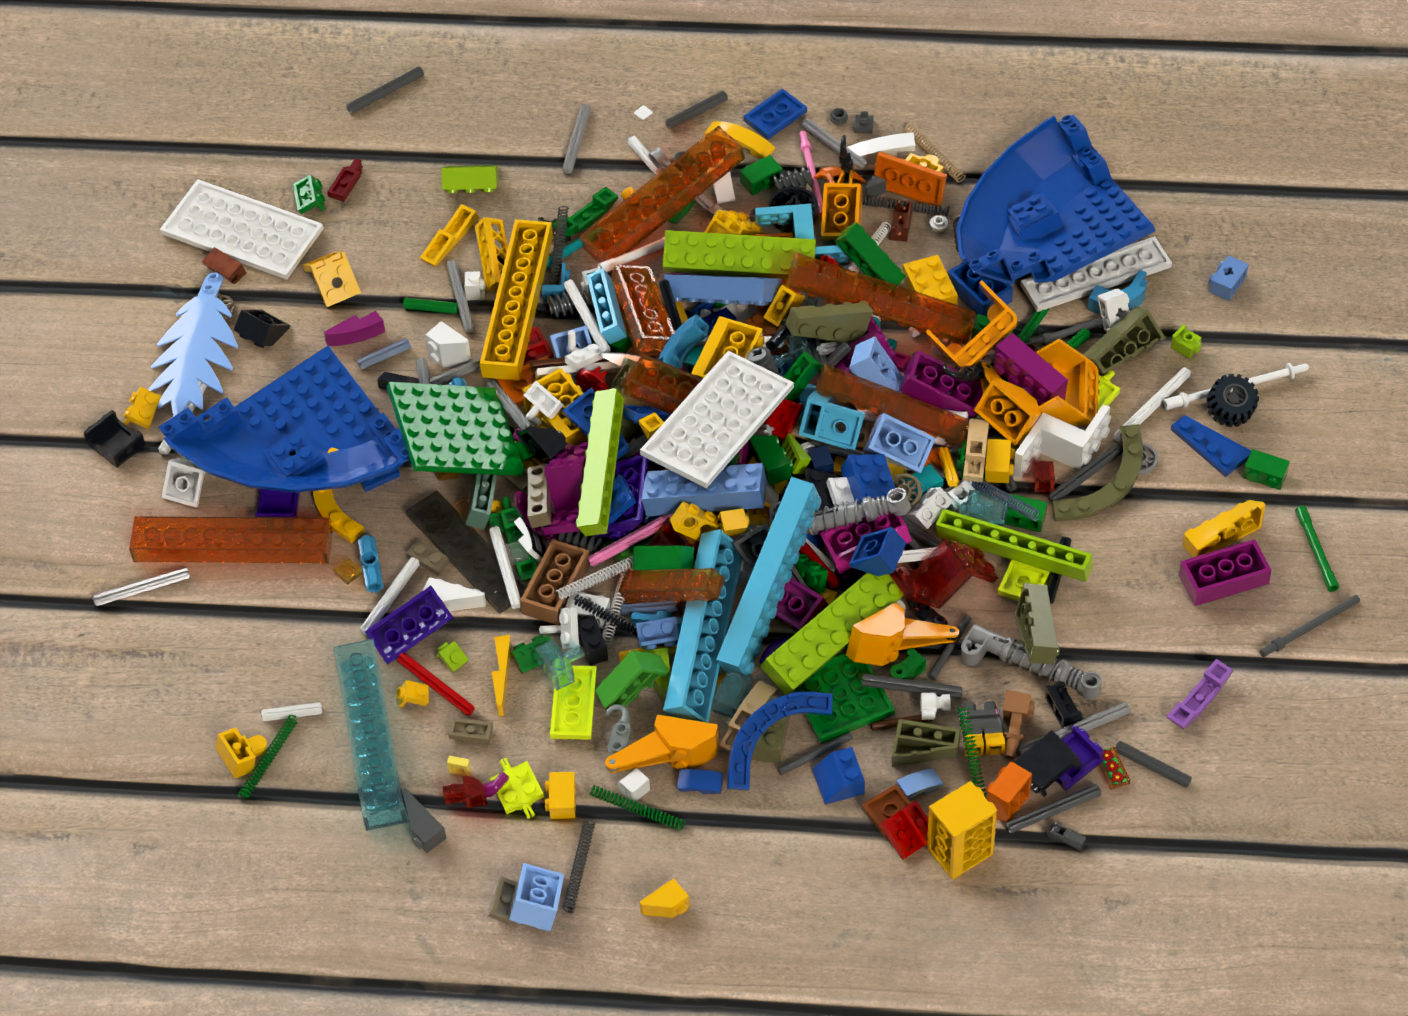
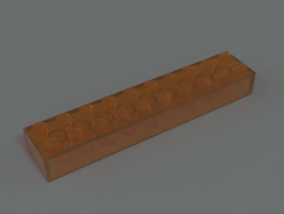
[579,125,745,263]
[786,252,975,345]
[129,516,333,564]

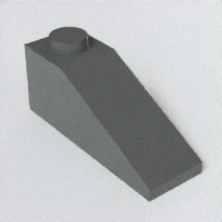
[402,788,446,853]

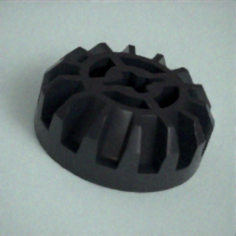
[768,187,818,232]

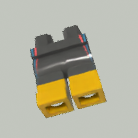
[962,701,1005,757]

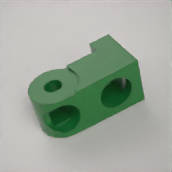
[890,647,926,680]

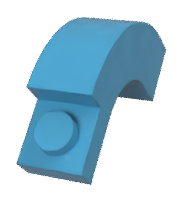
[1088,270,1148,314]
[658,314,709,380]

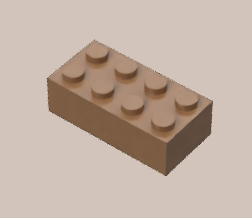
[520,539,590,625]

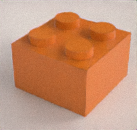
[986,761,1032,824]

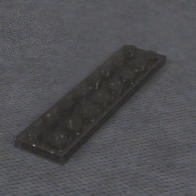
[405,490,528,614]

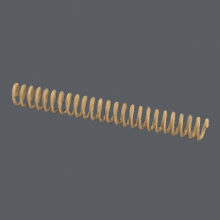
[903,123,965,182]

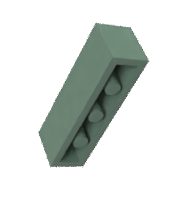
[465,474,497,530]

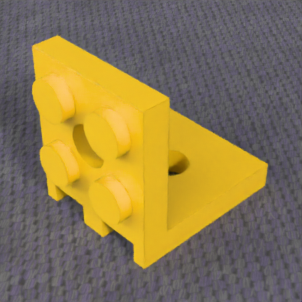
[704,209,766,236]
[302,251,361,307]

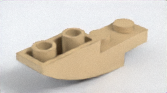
[963,419,989,482]
[719,680,778,753]

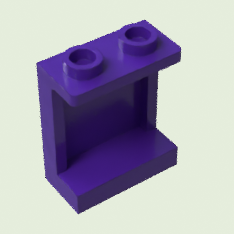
[254,489,300,529]
[1056,725,1104,791]

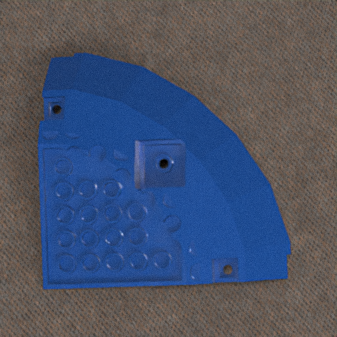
[956,115,1155,284]
[159,346,410,493]

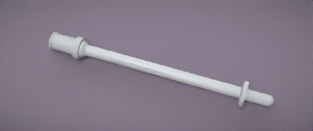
[1163,363,1309,411]

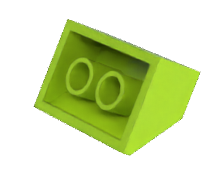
[441,165,499,193]

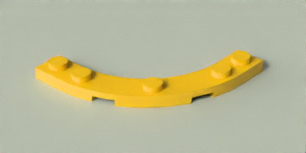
[313,447,365,544]

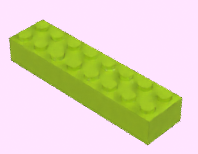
[663,230,816,282]
[760,573,907,695]

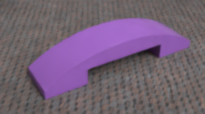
[1167,659,1233,729]

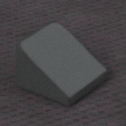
[865,175,886,200]

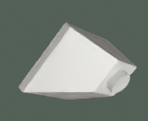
[161,458,205,508]

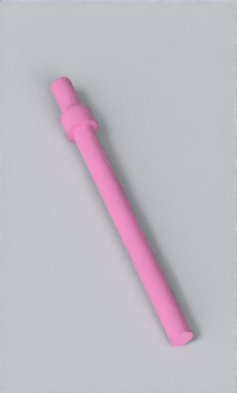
[799,131,823,217]

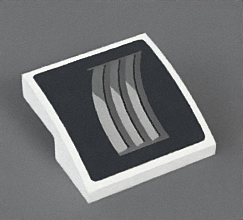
[514,517,546,562]

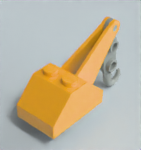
[605,705,719,773]

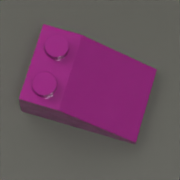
[775,578,829,632]

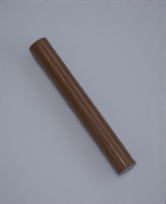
[871,714,933,731]

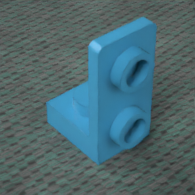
[542,263,570,303]

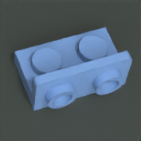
[635,617,679,650]

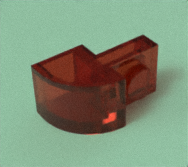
[443,776,488,808]

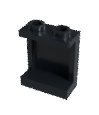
[84,410,146,468]
[1014,730,1083,797]

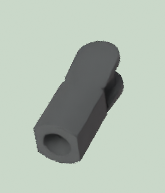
[1046,822,1087,851]

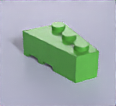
[595,650,670,711]

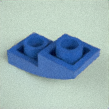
[677,769,724,794]

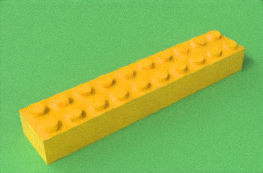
[480,219,553,381]

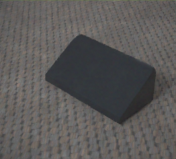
[377,372,419,389]

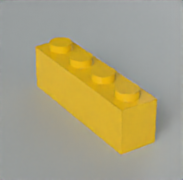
[1182,500,1265,558]

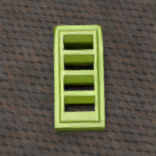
[781,434,811,474]

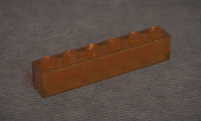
[618,568,725,603]

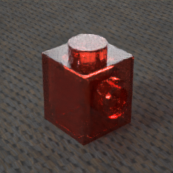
[1032,461,1055,492]

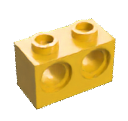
[669,502,720,542]

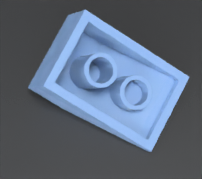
[549,326,592,384]
[850,337,903,403]
[863,413,936,473]
[509,863,564,931]

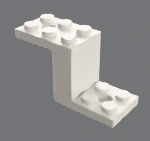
[1014,404,1111,479]

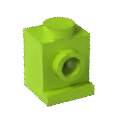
[1171,325,1202,359]

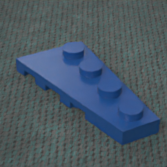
[562,387,629,460]
[1171,415,1251,477]

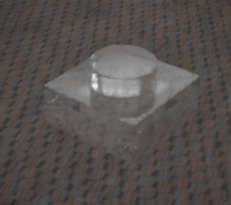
[505,541,529,565]

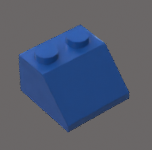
[849,527,906,576]
[812,747,865,804]

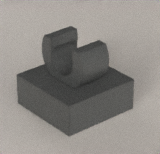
[854,111,874,134]

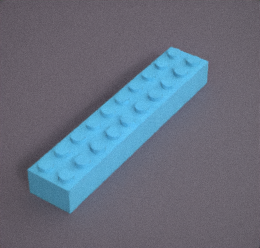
[716,477,821,679]
[663,529,742,723]

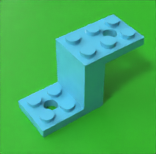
[755,204,851,264]
[781,376,865,450]

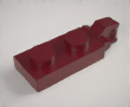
[327,158,363,202]

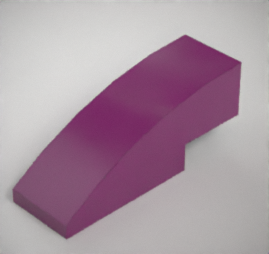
[324,311,385,346]

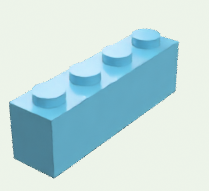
[587,268,627,344]

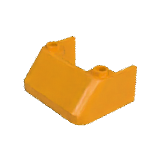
[926,280,1018,368]
[1037,339,1099,426]

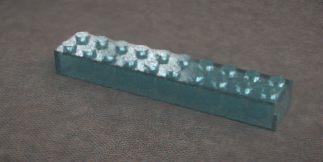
[334,639,407,831]

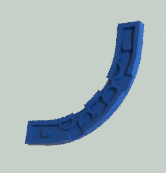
[727,692,833,791]

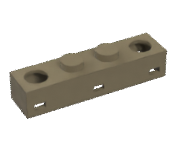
[528,463,551,528]

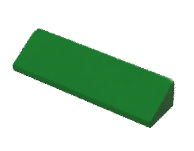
[783,351,822,402]

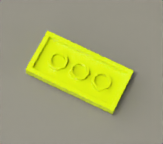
[550,665,597,740]

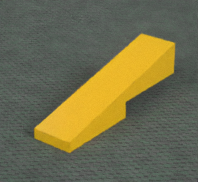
[420,204,479,267]
[492,635,512,716]

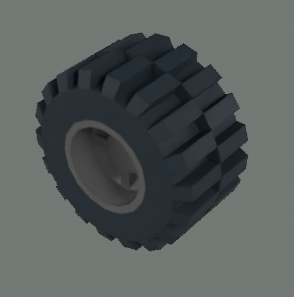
[1206,374,1259,427]

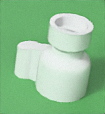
[920,693,950,720]

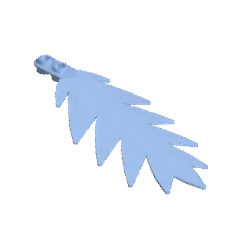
[148,273,238,416]

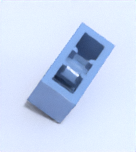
[1208,255,1249,301]

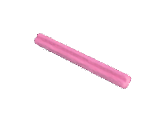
[588,514,673,567]

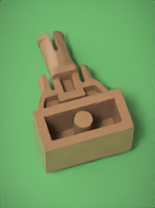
[1003,690,1035,759]

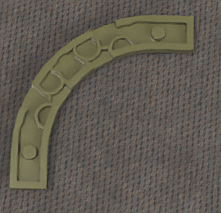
[1053,424,1143,522]

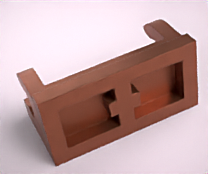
[889,200,913,242]
[202,247,246,284]

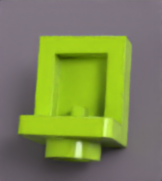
[435,641,469,673]

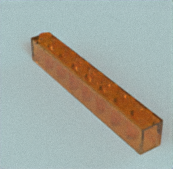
[815,363,970,445]

